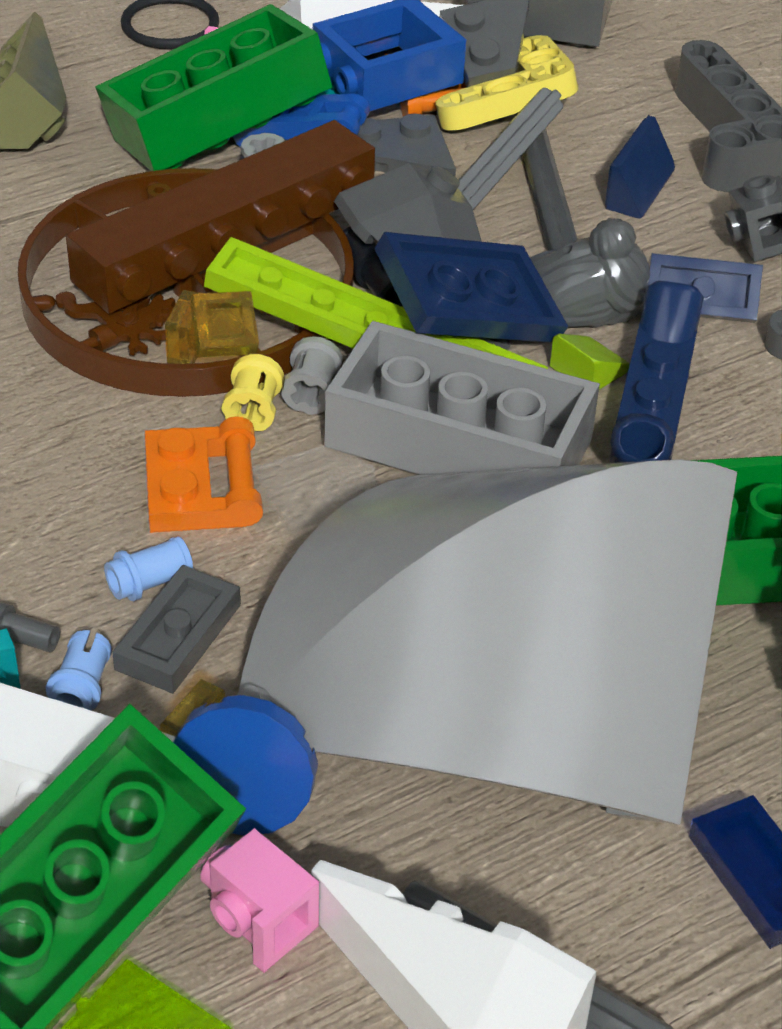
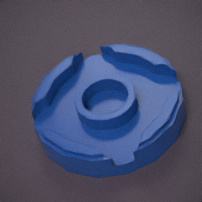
[173,695,318,836]

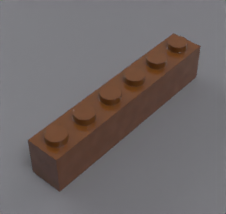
[66,120,375,314]

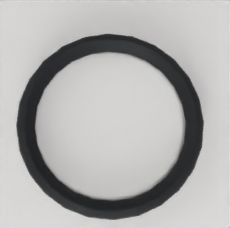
[121,0,219,49]

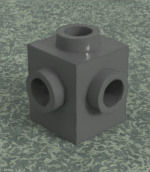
[725,175,782,261]

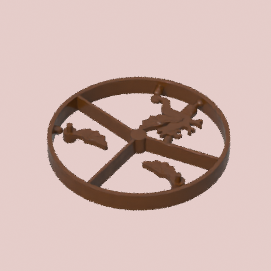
[18,168,354,397]

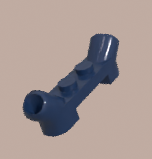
[609,281,704,463]

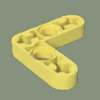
[436,35,579,131]

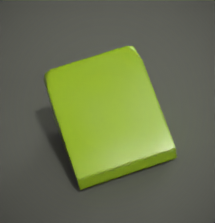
[550,333,630,390]

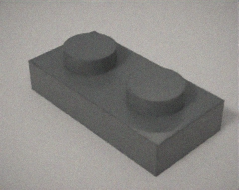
[112,565,241,694]

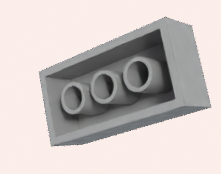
[324,321,600,475]

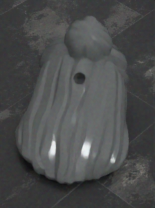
[530,218,650,328]

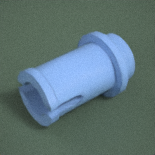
[104,536,193,602]
[46,630,112,711]

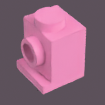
[200,828,319,973]

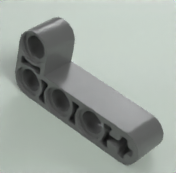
[675,40,782,192]

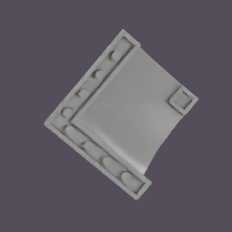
[237,460,737,825]

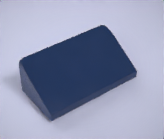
[605,115,675,218]

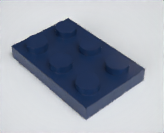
[374,232,569,342]

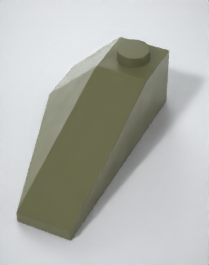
[0,12,66,149]

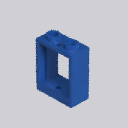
[312,0,466,111]

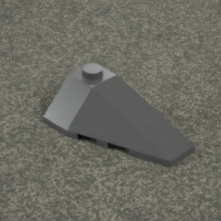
[334,163,511,350]

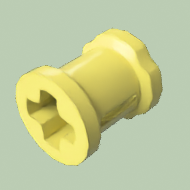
[221,354,284,431]

